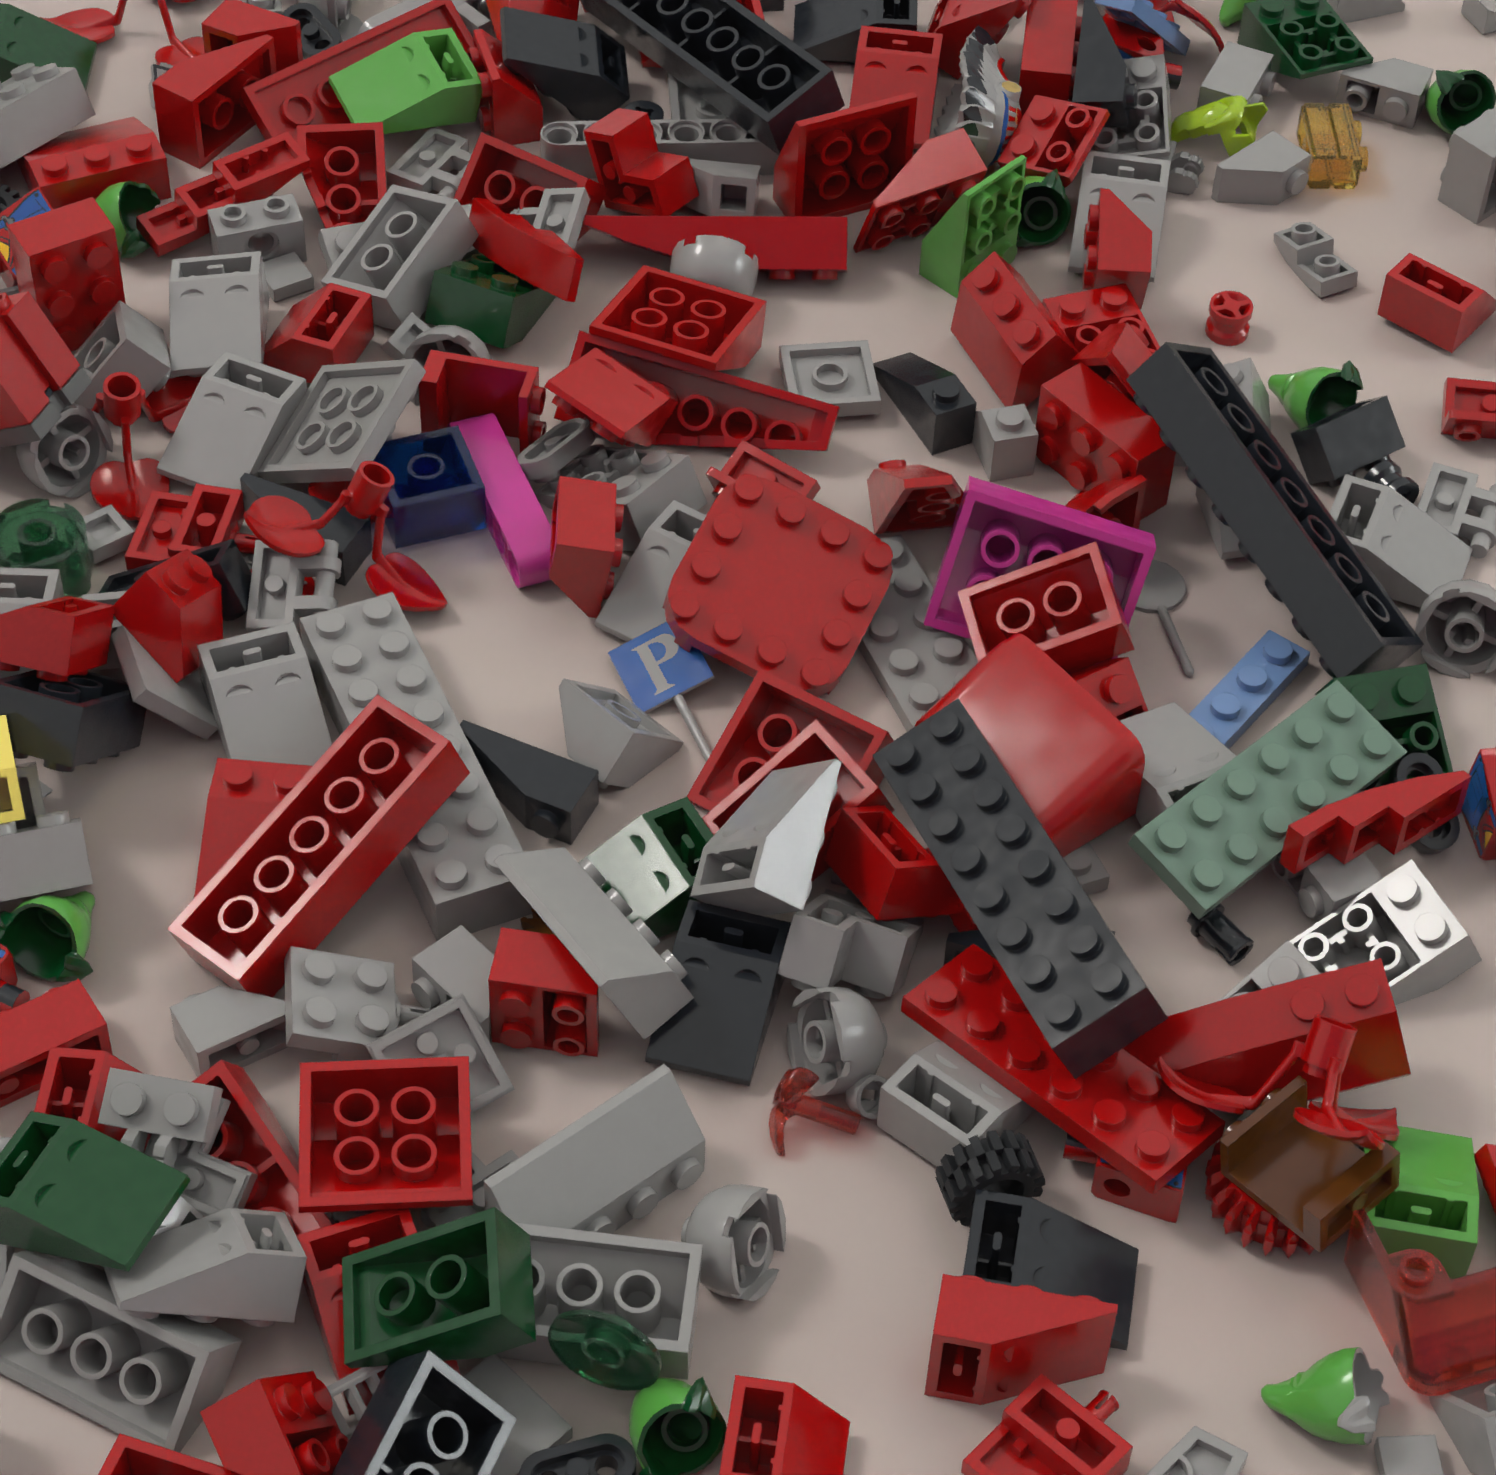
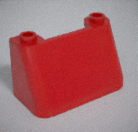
[915,633,1145,857]

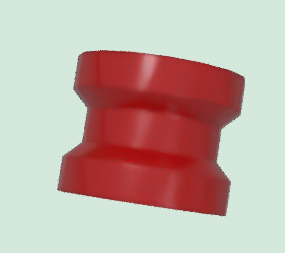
[1205,291,1254,346]

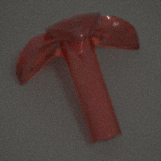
[768,1067,861,1156]

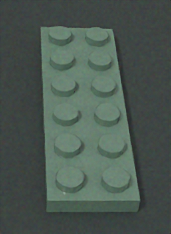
[1127,680,1407,919]

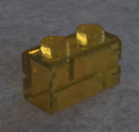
[1296,103,1368,189]

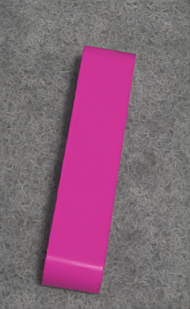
[447,413,551,589]

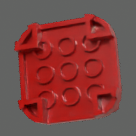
[662,473,893,697]

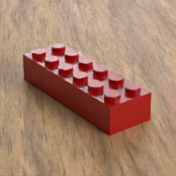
[167,694,470,997]

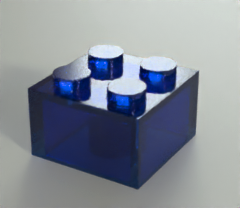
[374,425,487,549]

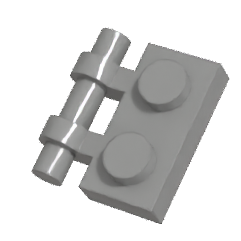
[386,127,472,198]
[1418,462,1496,558]
[245,539,342,633]

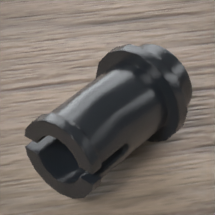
[1187,903,1254,966]

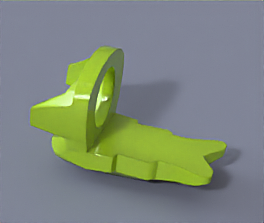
[1171,95,1268,157]

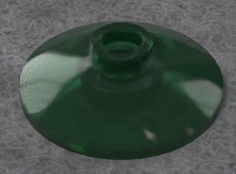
[548,1309,662,1391]

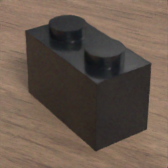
[1290,395,1406,487]

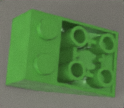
[329,28,482,134]
[919,155,1027,298]
[1351,1126,1480,1281]

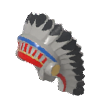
[934,25,1022,167]

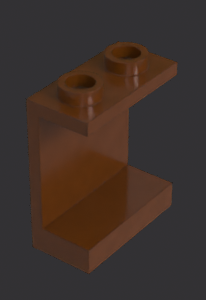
[1220,1075,1400,1253]

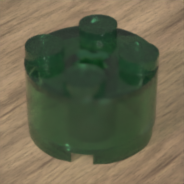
[0,498,93,597]

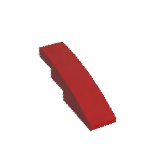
[136,131,310,257]
[469,198,584,302]
[1279,770,1471,874]

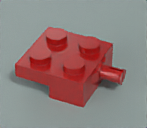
[125,483,259,570]
[961,1373,1133,1475]

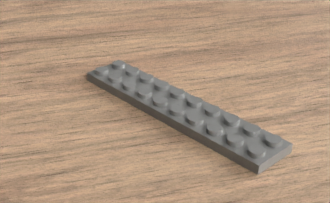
[858,534,1110,895]

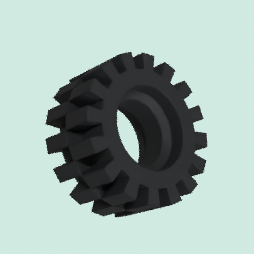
[935,1130,1045,1226]

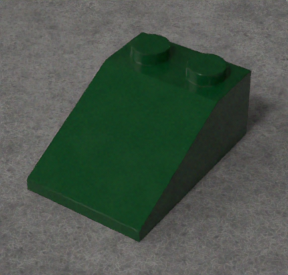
[342,1207,536,1369]

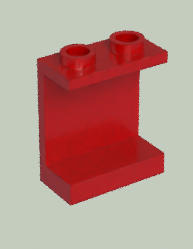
[419,350,547,453]

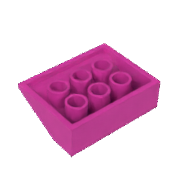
[923,476,1156,658]

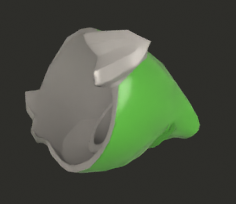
[1261,1347,1390,1445]

